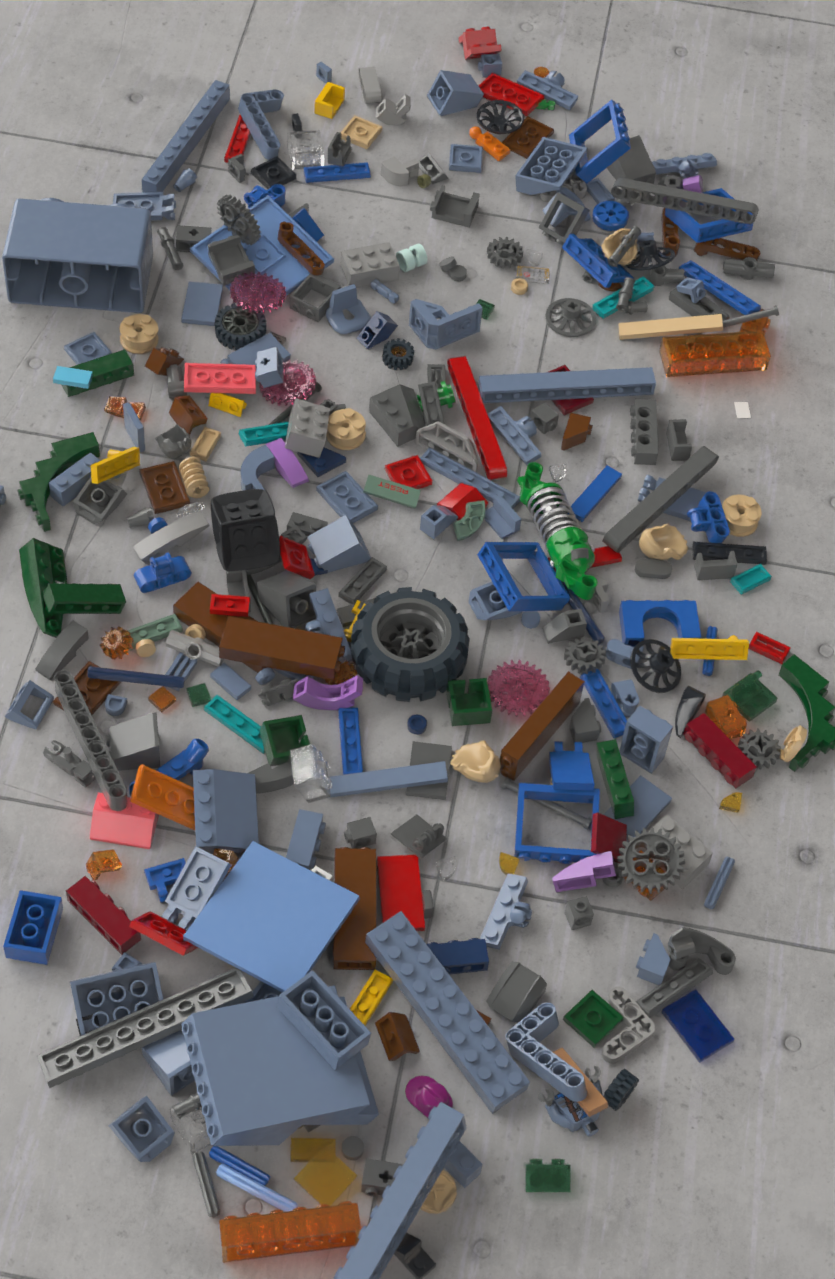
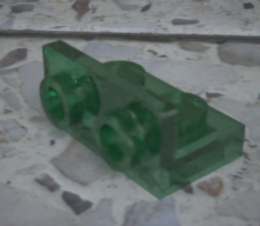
[524,1158,571,1192]

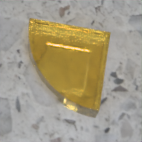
[719,792,742,813]
[499,852,520,876]

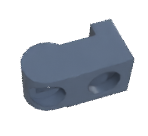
[606,639,644,669]

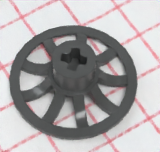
[545,298,596,337]

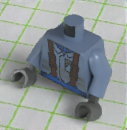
[538,1066,603,1137]

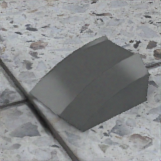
[73,477,127,524]
[486,961,547,1023]

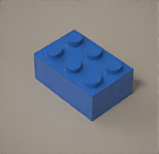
[3,890,63,965]

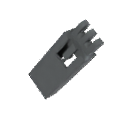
[668,287,730,321]

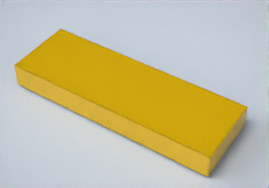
[350,969,393,1026]

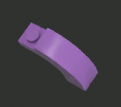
[293,675,363,710]

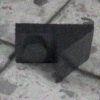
[394,1232,436,1279]

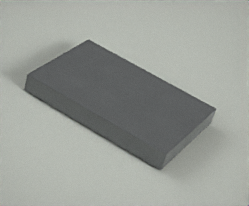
[406,741,452,800]

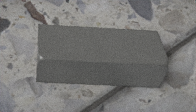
[418,152,448,184]

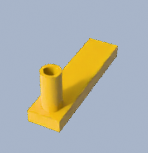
[91,447,140,484]
[670,635,749,660]

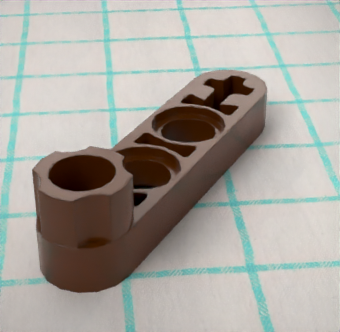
[661,208,680,257]
[277,221,325,276]
[694,238,761,261]

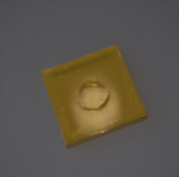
[294,1145,358,1210]

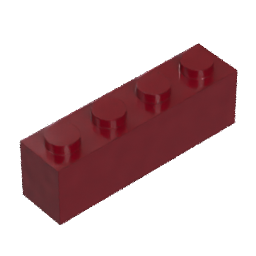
[683,713,757,789]
[66,876,141,955]

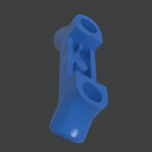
[128,739,209,796]

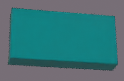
[730,564,772,595]

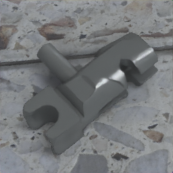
[43,740,96,787]

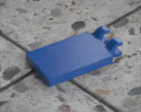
[549,741,594,791]

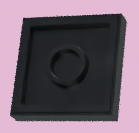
[251,156,297,189]

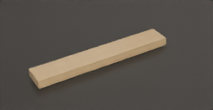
[619,314,723,340]

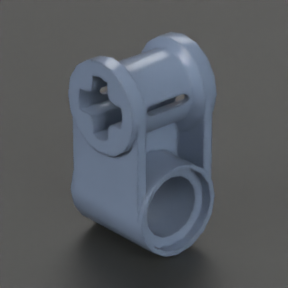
[611,679,639,717]

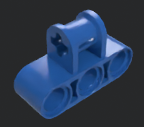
[244,184,286,208]
[687,491,730,543]
[133,552,192,593]

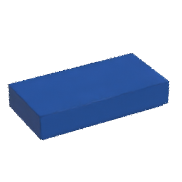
[292,208,324,242]

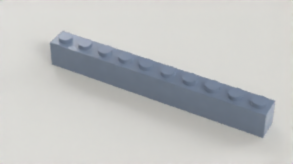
[141,80,230,192]
[478,367,656,403]

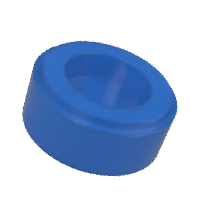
[148,517,168,534]

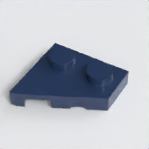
[297,447,346,477]

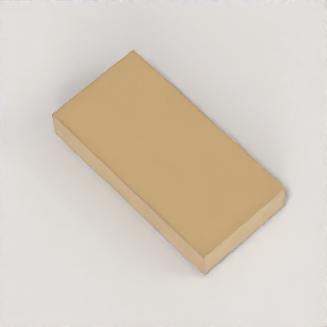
[190,427,221,461]

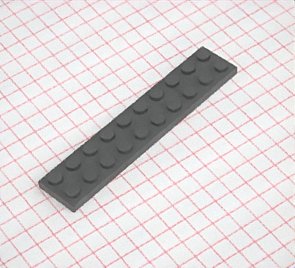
[37,968,254,1088]

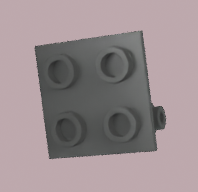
[391,814,447,859]

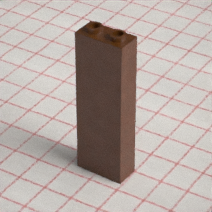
[173,581,273,673]
[219,616,345,680]
[500,671,585,781]
[333,847,376,970]

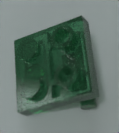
[722,670,778,722]

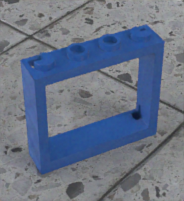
[569,99,631,183]
[665,188,753,243]
[477,542,570,612]
[514,783,600,864]

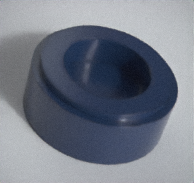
[407,714,427,735]

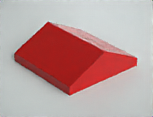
[437,483,488,521]

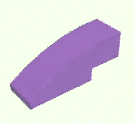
[683,175,703,193]
[265,438,309,488]
[552,851,616,892]

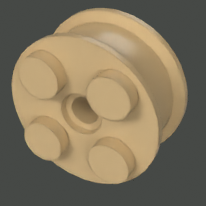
[120,314,158,354]
[326,408,366,450]
[722,494,762,537]

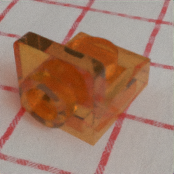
[86,849,122,880]

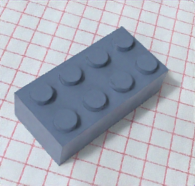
[277,970,371,1070]

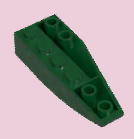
[19,538,67,638]

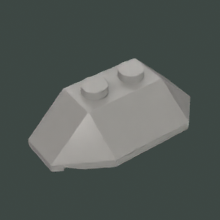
[415,421,478,473]

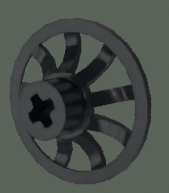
[476,100,524,135]
[626,240,675,271]
[630,639,681,693]

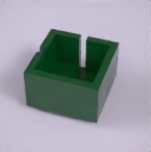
[446,678,492,726]
[259,715,312,766]

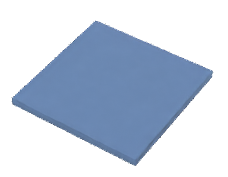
[190,195,334,313]
[183,841,360,993]

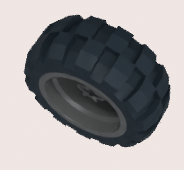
[351,587,470,702]

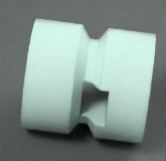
[396,244,428,272]

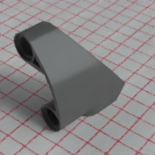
[668,927,736,975]

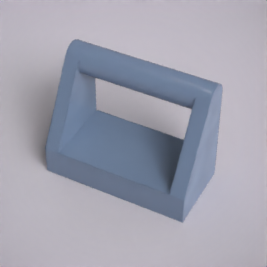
[4,680,55,729]

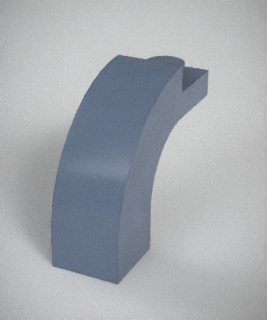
[241,445,275,491]

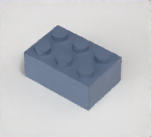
[619,706,673,774]

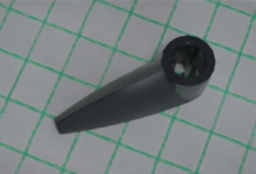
[675,686,706,738]

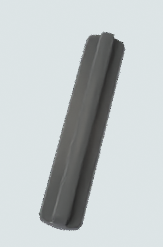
[192,1152,220,1217]

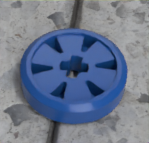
[592,201,629,231]

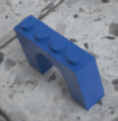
[619,600,701,647]

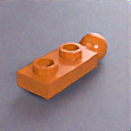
[469,126,510,161]

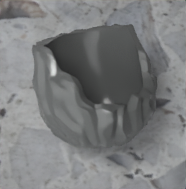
[155,424,192,459]

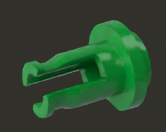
[417,381,456,412]

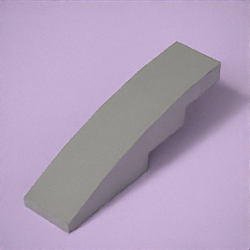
[133,511,210,562]

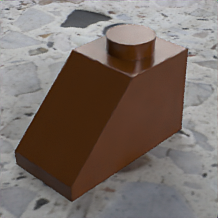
[561,412,593,451]

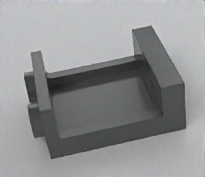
[430,185,480,228]
[207,235,255,286]

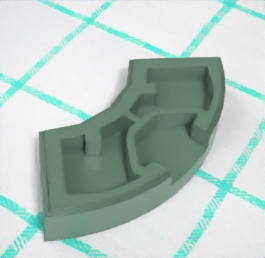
[453,500,486,541]

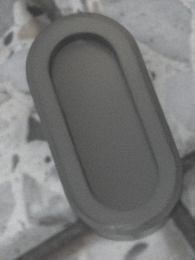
[634,559,672,579]

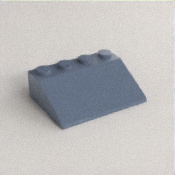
[515,137,588,195]
[193,769,259,855]
[70,962,164,1036]

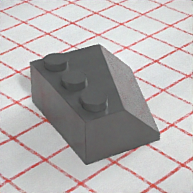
[369,384,426,447]

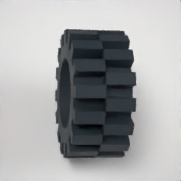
[382,338,415,370]
[603,1068,639,1111]

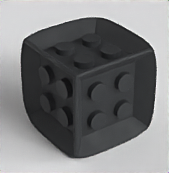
[211,489,280,571]

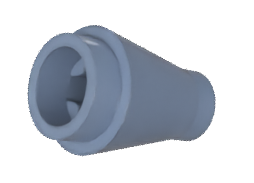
[173,168,197,192]

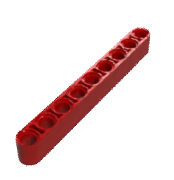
[447,356,507,480]

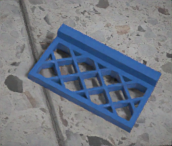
[562,234,634,288]

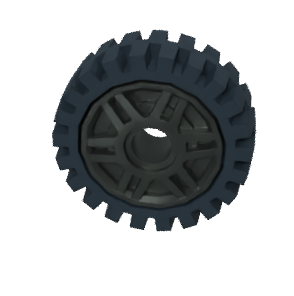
[215,303,266,350]

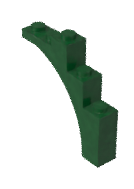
[17,432,100,532]
[778,654,835,772]

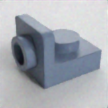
[676,277,706,303]

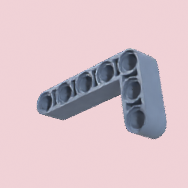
[238,89,284,160]
[505,1003,587,1102]

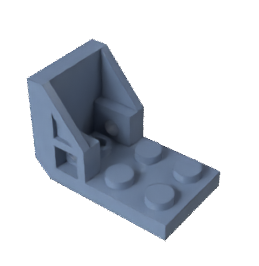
[409,299,483,350]

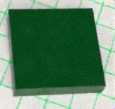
[563,989,624,1048]

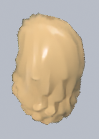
[601,228,638,266]
[639,523,688,560]
[450,740,501,783]

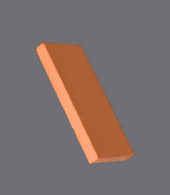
[130,764,195,830]

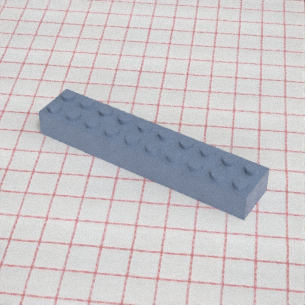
[365,911,530,1114]
[334,1102,467,1279]

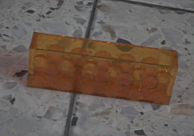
[659,331,771,377]
[219,1201,361,1263]

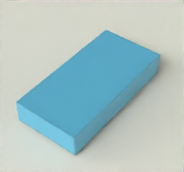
[53,366,93,389]

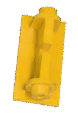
[208,393,247,417]

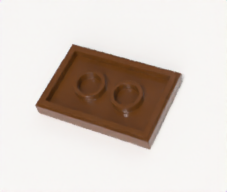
[502,116,554,159]
[139,461,190,514]
[53,661,121,715]

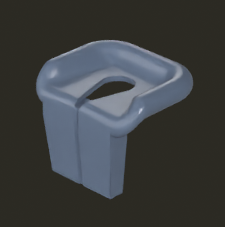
[542,187,591,227]
[326,284,371,334]

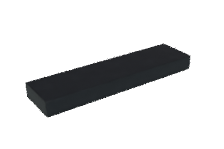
[692,541,767,565]

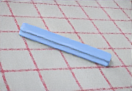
[216,1164,298,1215]

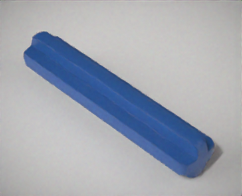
[702,626,718,676]
[209,1146,270,1186]

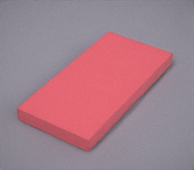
[184,363,256,394]

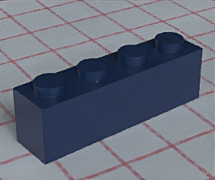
[426,938,489,975]

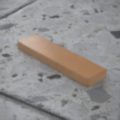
[553,1047,608,1117]

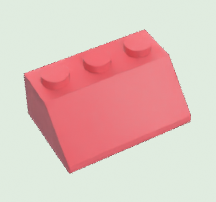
[90,792,159,849]

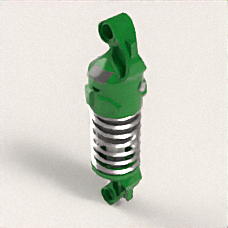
[517,462,598,600]

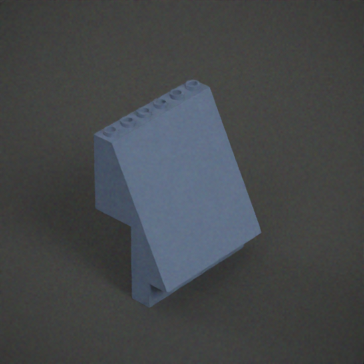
[181,985,379,1146]

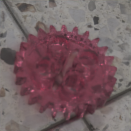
[230,272,286,314]
[259,359,317,406]
[487,660,550,717]

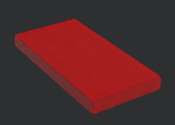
[478,73,545,116]
[377,855,425,931]

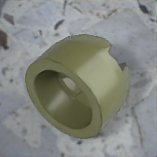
[417,174,431,188]

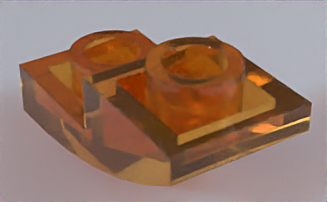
[104,396,146,420]

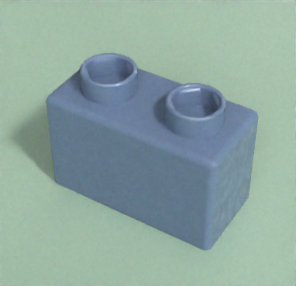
[2,198,153,313]

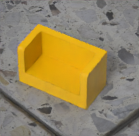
[314,82,345,119]

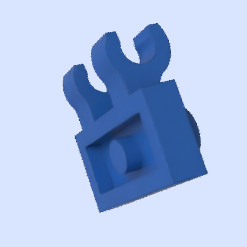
[144,858,186,903]

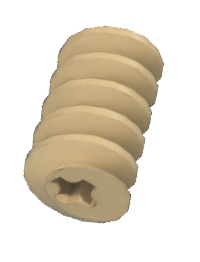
[179,457,210,498]

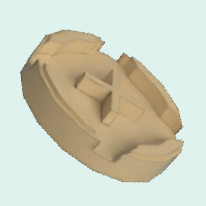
[779,725,807,762]
[420,1170,457,1214]

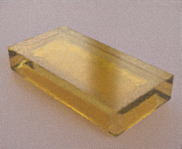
[290,1138,336,1163]

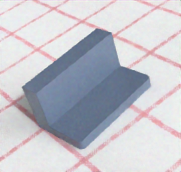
[484,495,521,539]

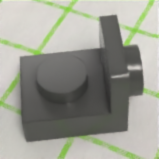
[228,154,246,183]

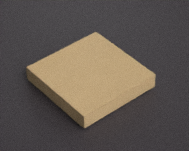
[341,115,383,149]

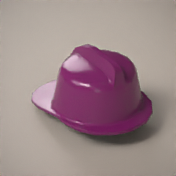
[405,1075,453,1118]

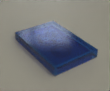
[661,989,734,1063]

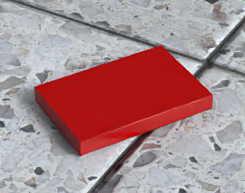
[129,911,198,956]

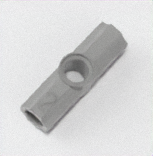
[166,630,224,667]

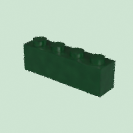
[61,349,134,397]
[43,583,126,614]
[596,739,634,819]

